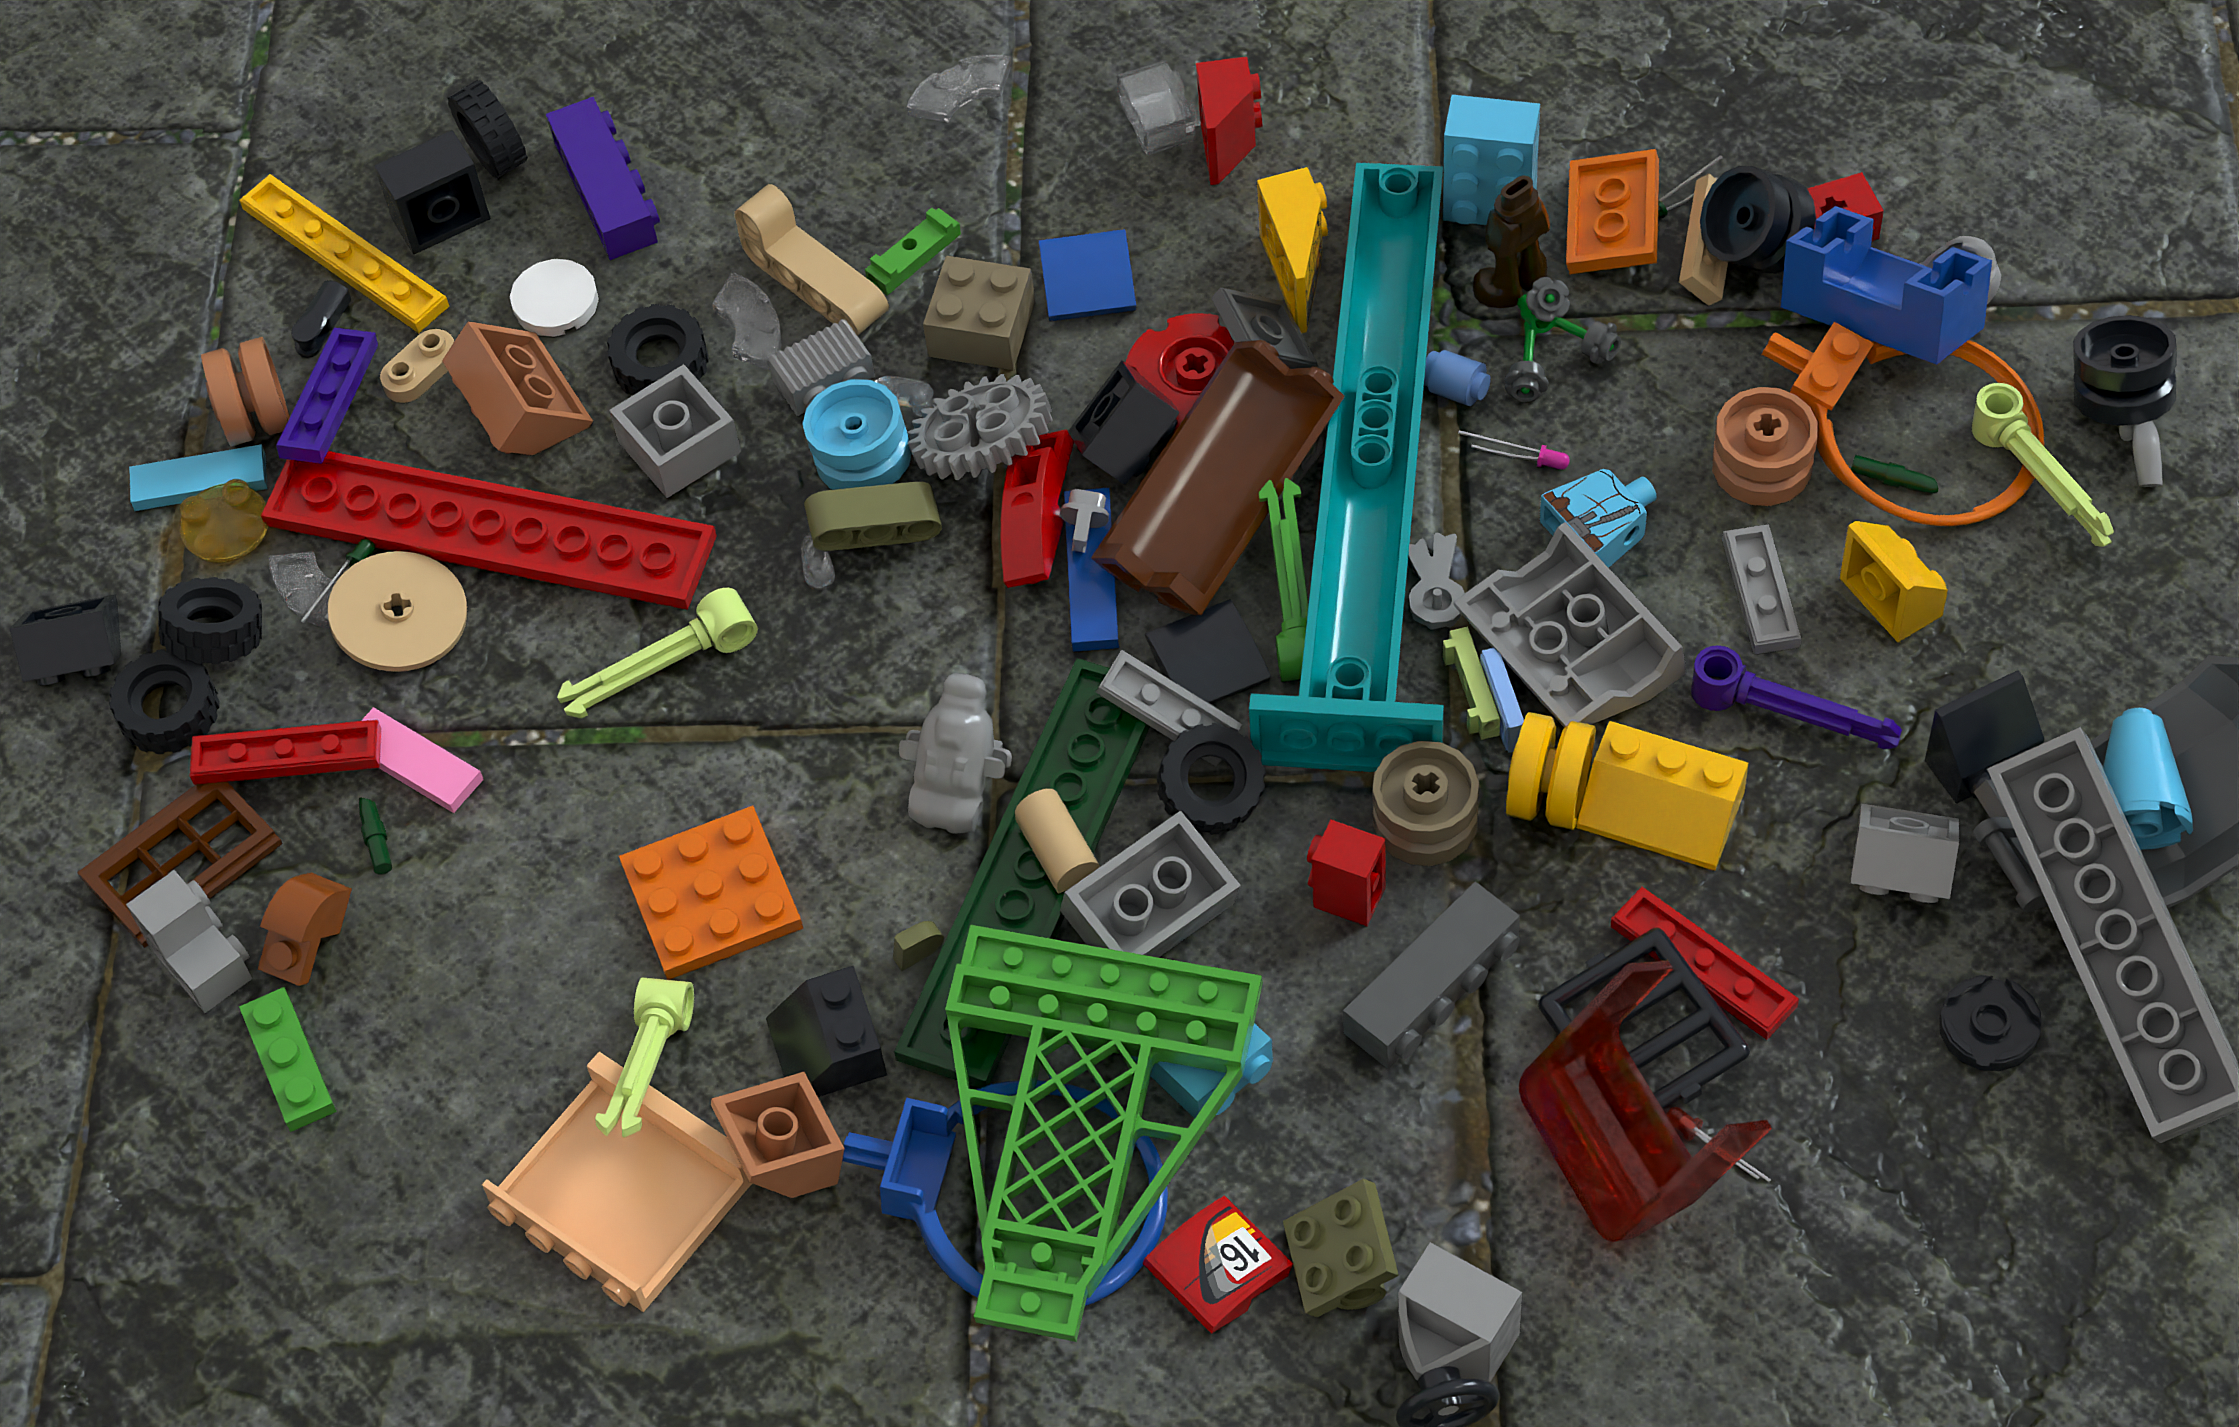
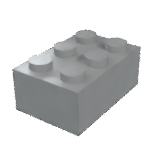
[1060,811,1241,958]

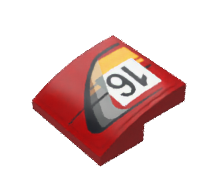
[1143,1195,1293,1334]

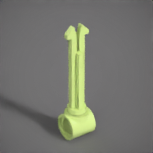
[1972,383,2114,547]
[557,588,758,718]
[595,977,694,1137]

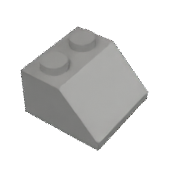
[1850,803,1959,903]

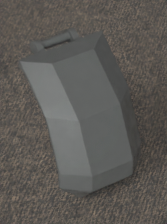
[1973,655,2239,913]

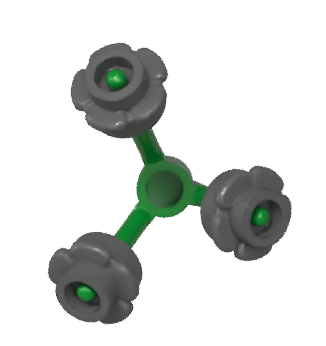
[1504,277,1621,402]

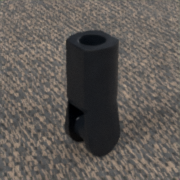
[291,280,351,358]

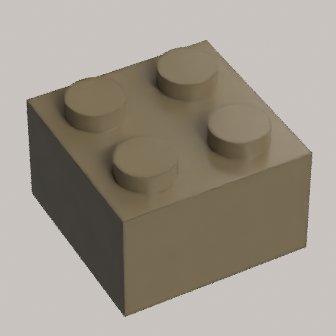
[923,256,1035,370]

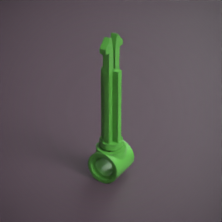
[1259,478,1309,682]

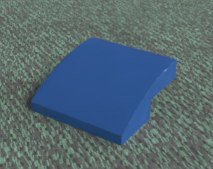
[1039,229,1136,321]

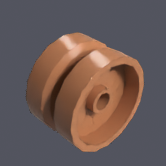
[201,337,290,447]
[1712,387,1818,506]

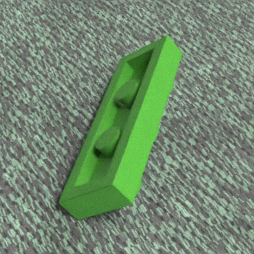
[239,987,337,1132]

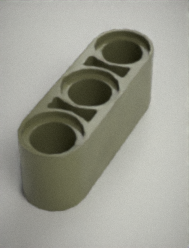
[804,482,942,551]

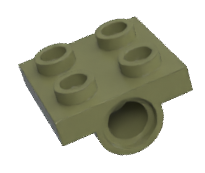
[1283,1179,1399,1317]

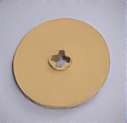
[328,551,467,672]

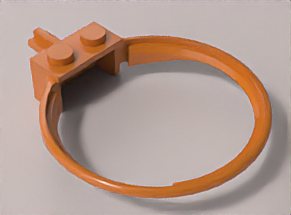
[1762,322,2044,526]

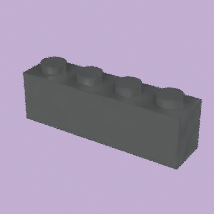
[1343,881,1520,1069]

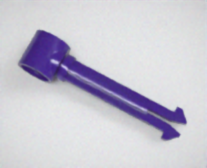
[1691,645,1902,750]

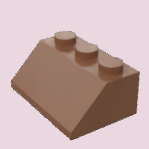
[442,322,593,455]

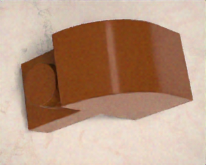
[258,873,352,986]

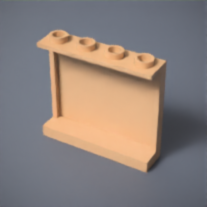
[482,1052,752,1312]

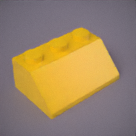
[1576,721,1749,871]

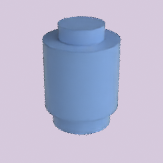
[1424,350,1490,406]

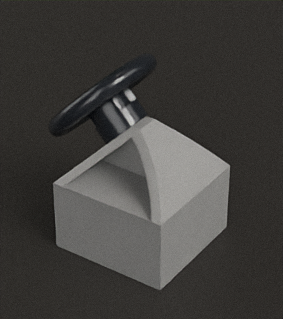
[1396,1242,1522,1427]

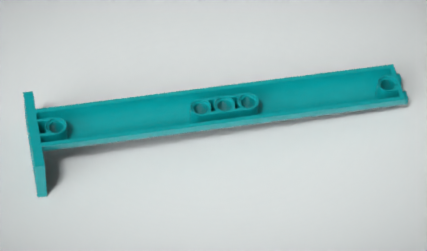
[1249,163,1444,772]

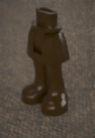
[1473,175,1550,308]

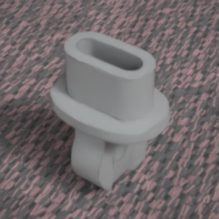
[1060,489,1109,553]

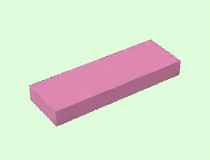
[361,707,484,813]

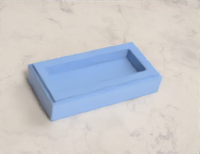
[1480,648,1524,753]

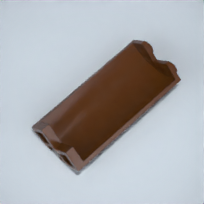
[1091,340,1345,615]

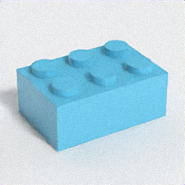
[1443,95,1540,225]

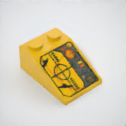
[1257,167,1328,333]

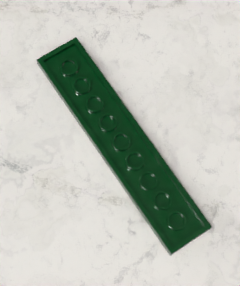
[894,658,1150,1088]

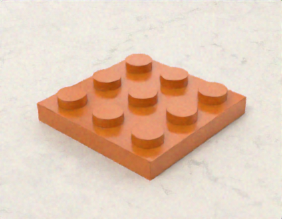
[619,806,803,980]

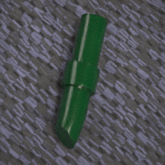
[1851,454,1938,493]
[359,797,392,874]

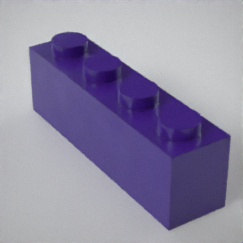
[546,97,660,260]

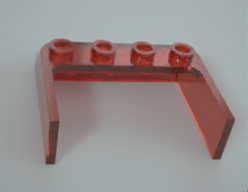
[1519,960,1772,1242]

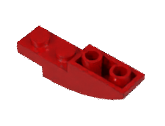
[1001,429,1074,588]

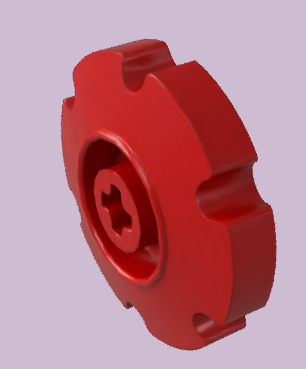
[1126,313,1234,434]

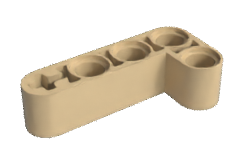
[735,184,889,336]

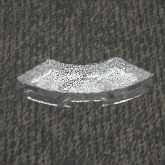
[906,55,1012,122]
[712,272,782,370]
[269,551,337,629]

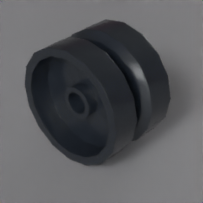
[1700,166,1816,274]
[2073,315,2177,426]

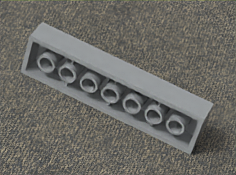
[1987,727,2239,1143]

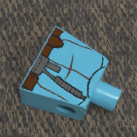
[1540,469,1657,568]

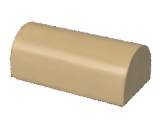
[1015,789,1100,894]

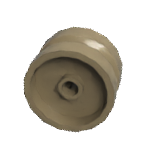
[1372,741,1479,866]

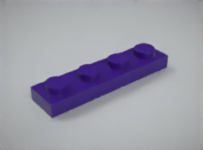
[276,327,378,464]

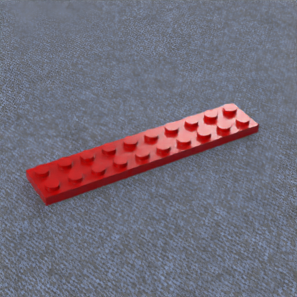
[261,451,717,610]

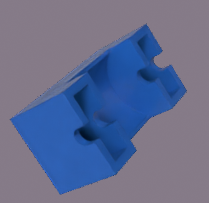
[1781,206,1992,365]

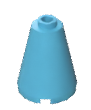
[2103,708,2193,850]

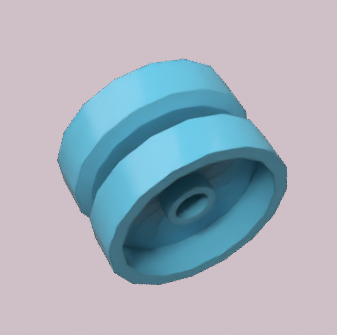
[803,379,912,490]

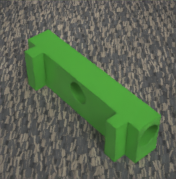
[865,208,961,296]

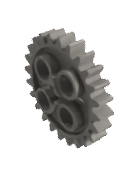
[908,374,1053,480]

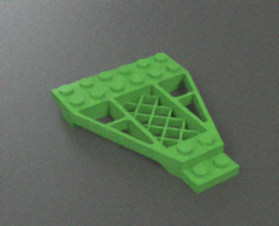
[945,925,1263,1342]

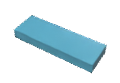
[129,444,268,511]

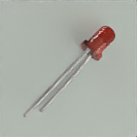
[1666,1107,1771,1182]

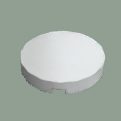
[510,259,599,337]

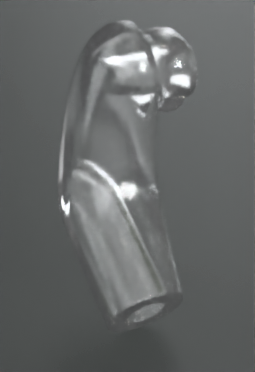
[874,376,935,416]
[800,532,835,590]

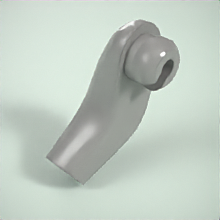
[2119,421,2163,487]

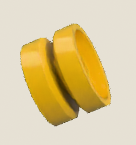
[1506,712,1596,830]

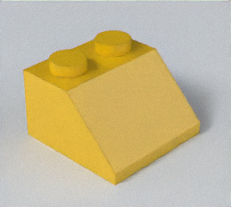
[1840,521,1948,642]

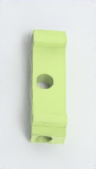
[1443,626,1500,740]

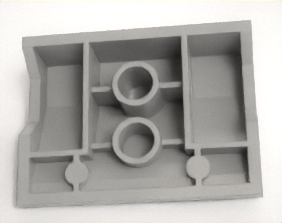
[1454,522,1686,727]

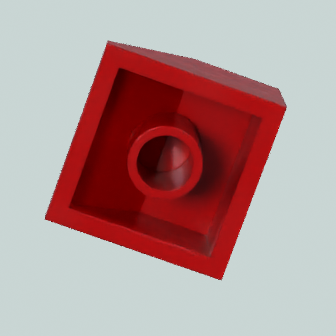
[1196,57,1263,185]

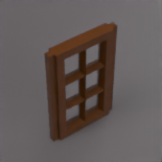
[77,782,283,948]

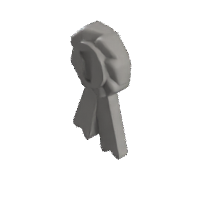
[1408,533,1465,630]

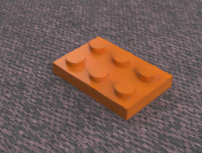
[1566,149,1659,274]

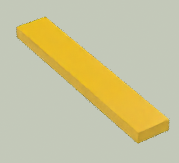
[239,174,449,333]

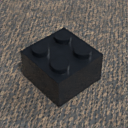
[374,130,491,255]

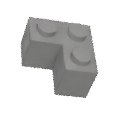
[126,870,252,1013]

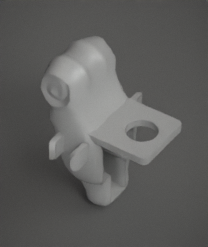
[899,673,1012,834]

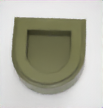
[893,921,944,971]

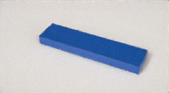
[1064,488,1119,652]

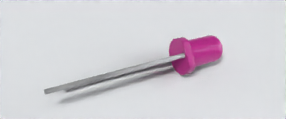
[1458,430,1570,470]

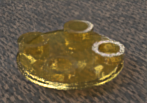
[180,479,269,563]

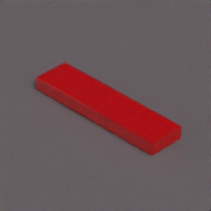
[189,720,381,785]
[1610,887,1799,1040]

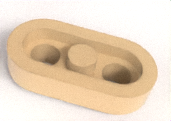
[380,329,454,403]

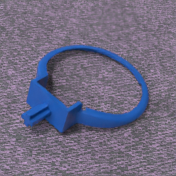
[842,1080,1168,1306]

